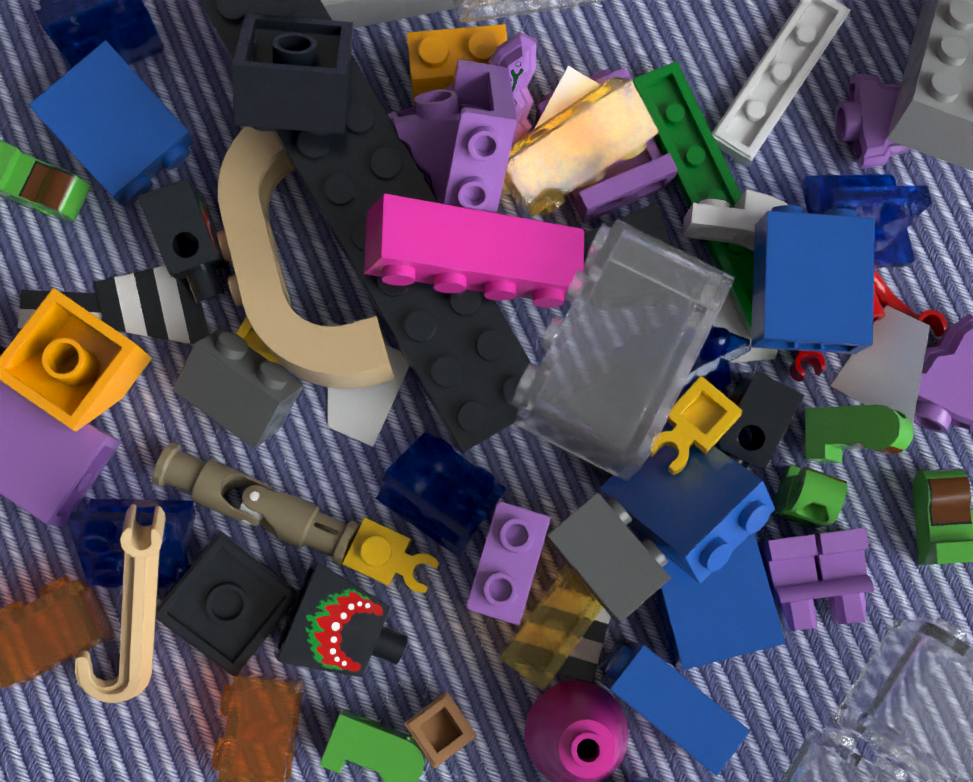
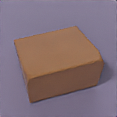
[403,692,477,769]

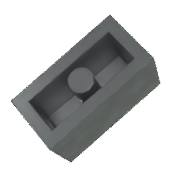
[173,328,303,449]
[545,493,671,622]

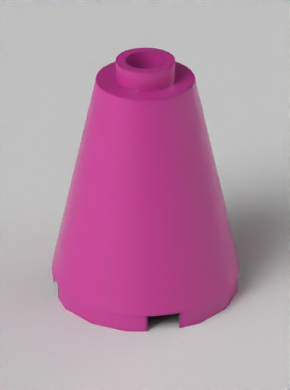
[524,680,629,782]

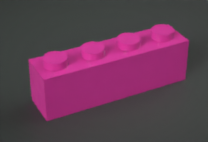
[364,194,584,308]

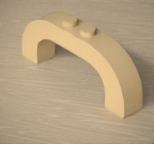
[217,126,395,389]

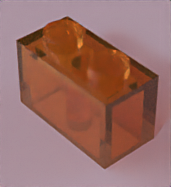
[0,576,116,689]
[212,672,304,782]

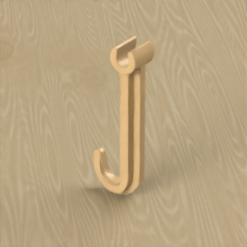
[75,504,166,703]

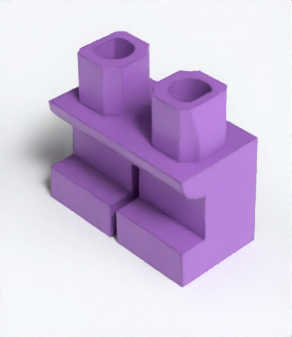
[757,528,874,631]

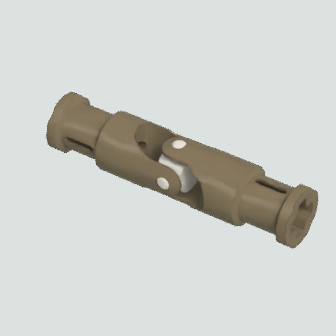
[152,442,359,566]

